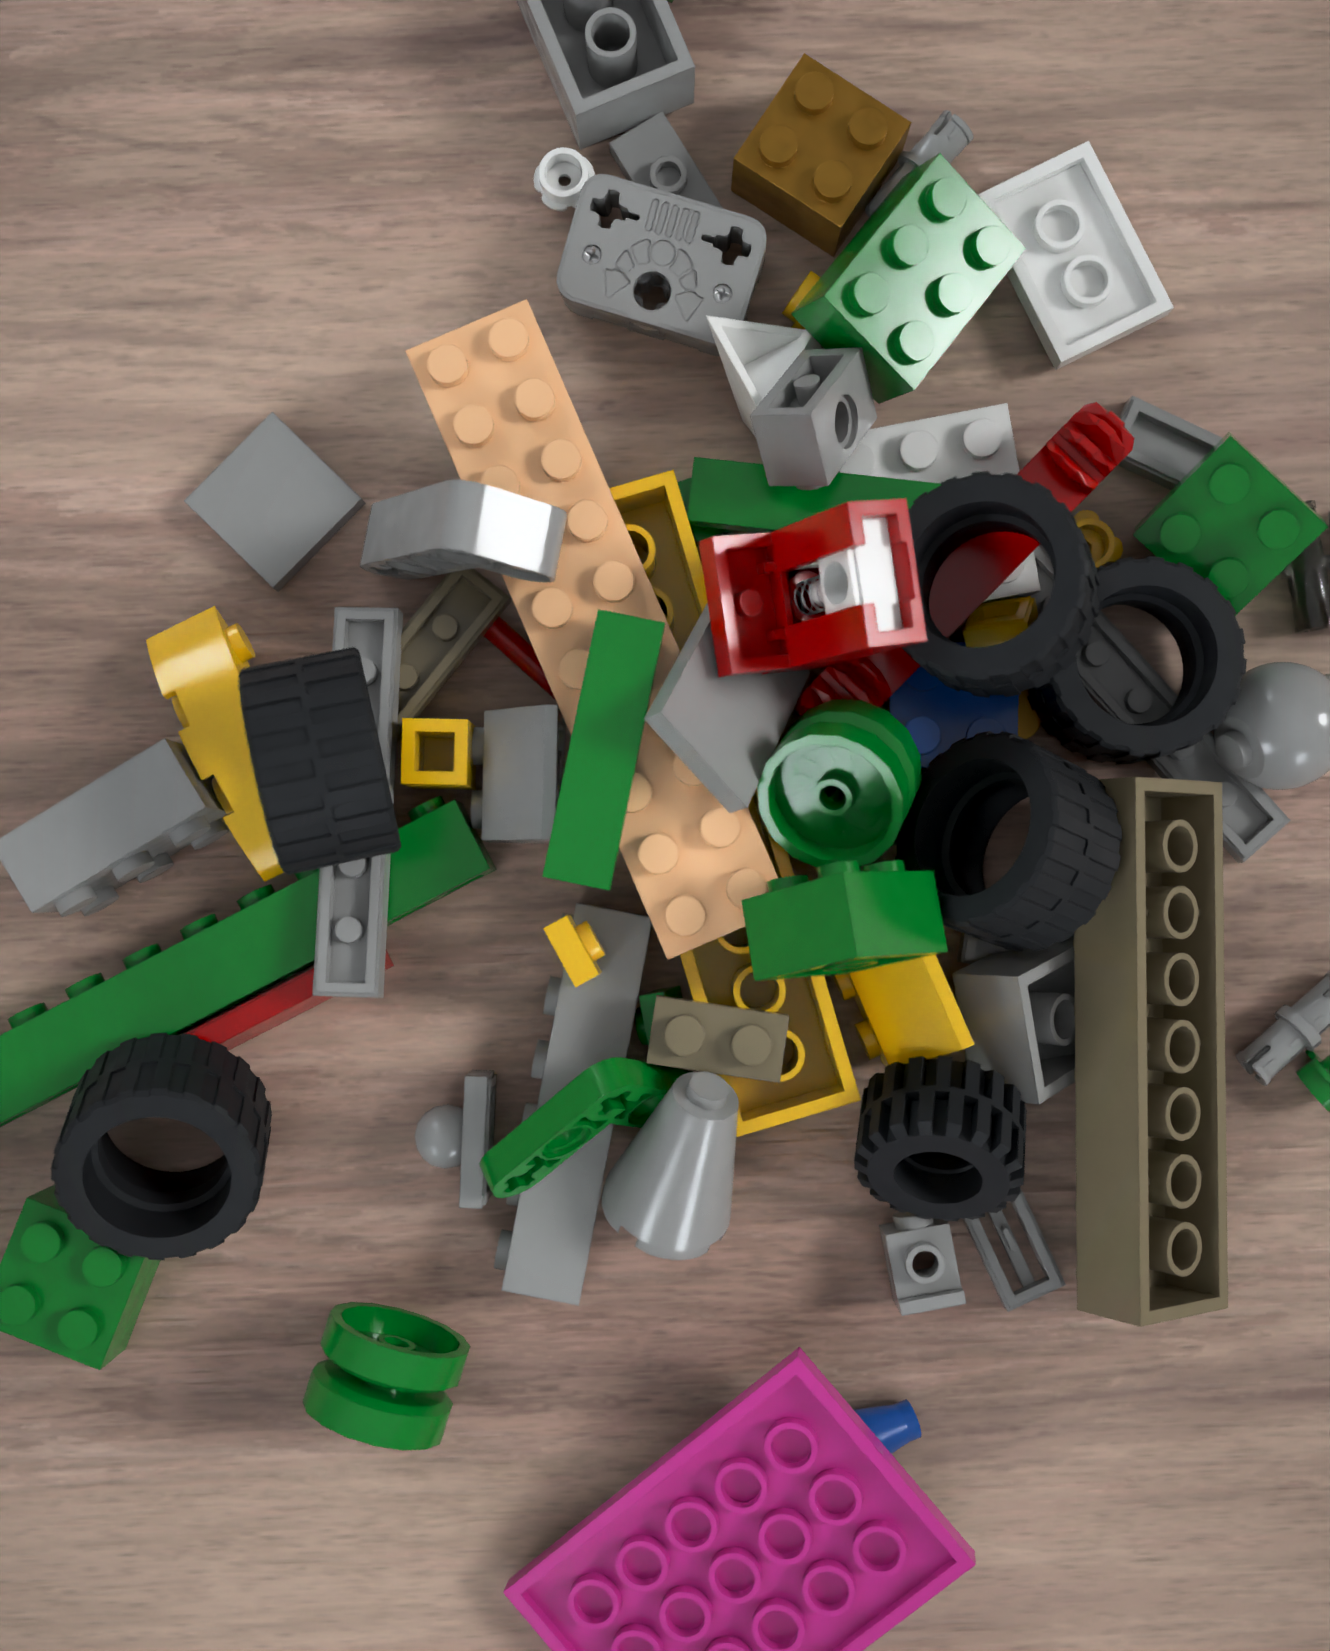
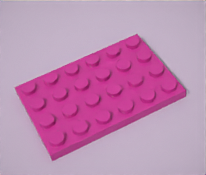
[503,1347,976,1651]

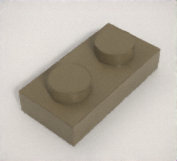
[646,995,789,1083]

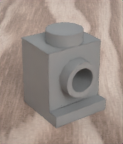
[879,1212,966,1316]

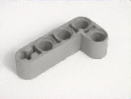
[359,479,567,583]

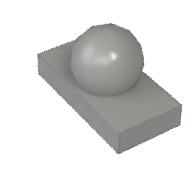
[415,1070,497,1209]

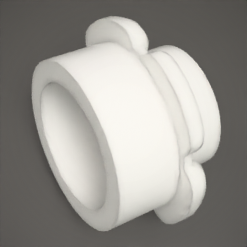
[534,147,595,211]

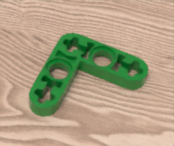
[479,1057,693,1198]

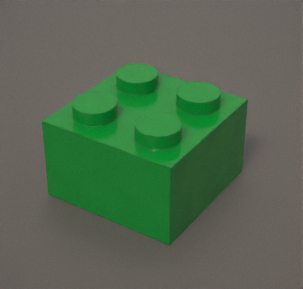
[1133,432,1329,616]
[742,860,948,981]
[0,1184,161,1370]

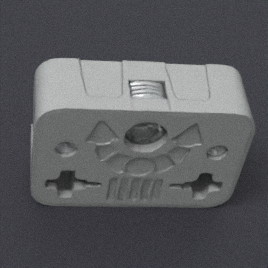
[556,174,767,356]

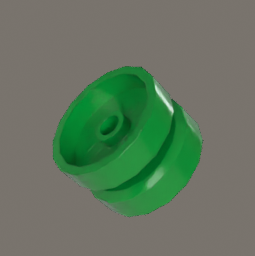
[757,699,922,868]
[302,1302,470,1451]

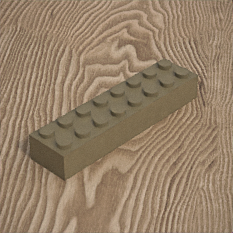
[1073,777,1228,1327]

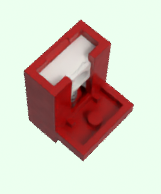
[699,498,927,677]

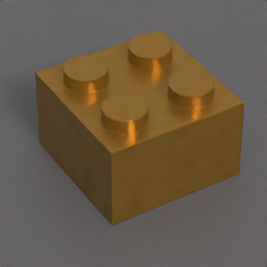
[731,53,912,257]

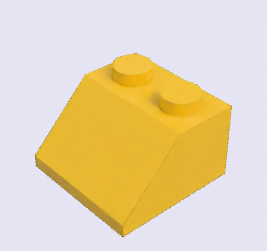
[832,955,975,1066]

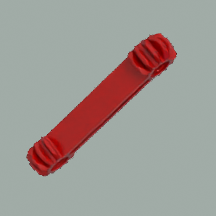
[796,402,1135,716]

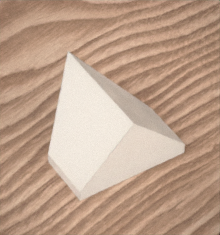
[706,315,822,436]

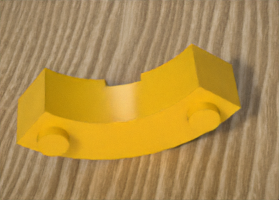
[146,606,284,882]

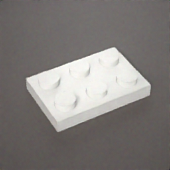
[978,141,1174,370]

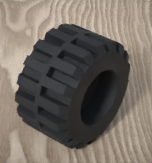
[854,1056,1027,1221]

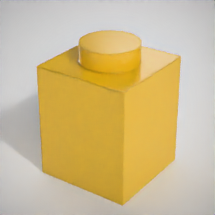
[401,718,476,790]

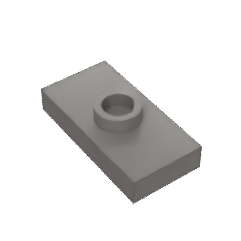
[609,112,723,208]

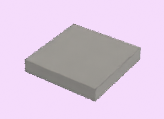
[184,412,365,592]

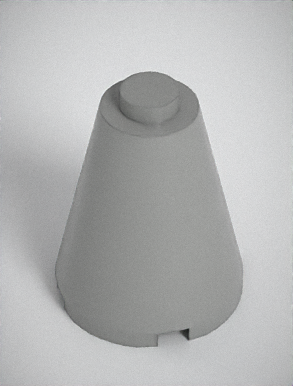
[601,1072,739,1260]

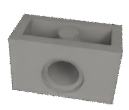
[750,347,877,490]

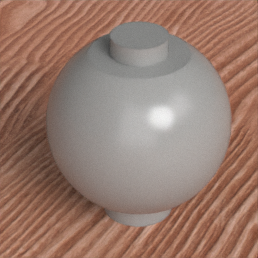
[1213,662,1330,790]

